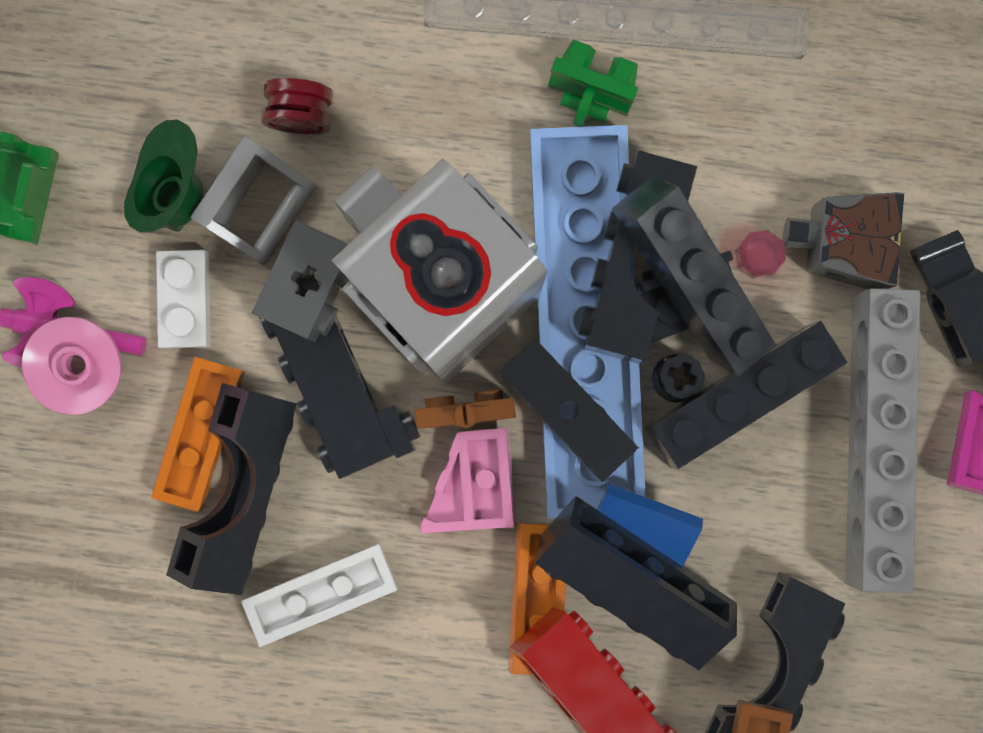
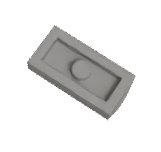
[190,135,316,265]

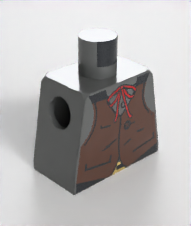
[782,192,904,289]

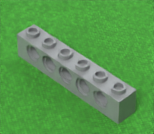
[845,288,920,593]

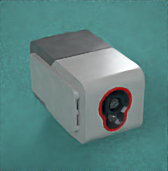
[331,158,547,384]

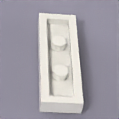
[241,543,399,647]

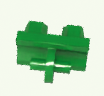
[548,40,639,127]

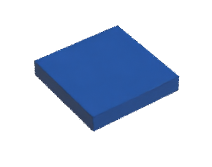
[597,484,703,566]

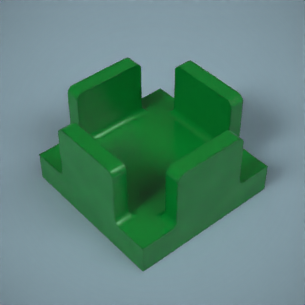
[0,132,59,245]

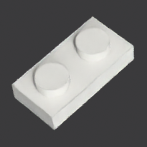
[156,250,211,349]

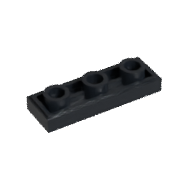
[499,338,639,482]

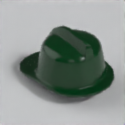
[124,119,204,233]

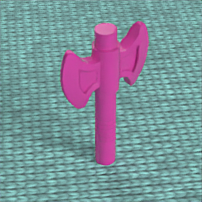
[0,277,147,368]

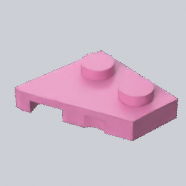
[420,428,517,534]

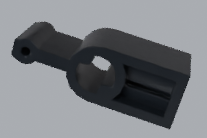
[910,230,983,366]

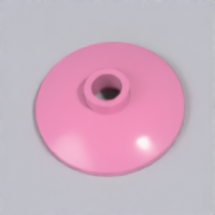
[22,317,122,415]

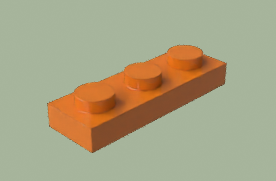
[151,357,245,512]
[508,522,566,675]

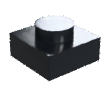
[376,405,421,459]

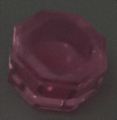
[735,230,786,279]

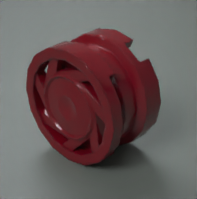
[261,78,333,135]

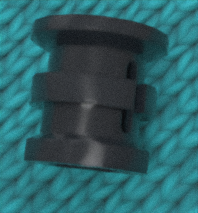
[652,354,705,402]

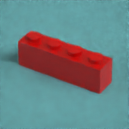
[509,607,677,733]

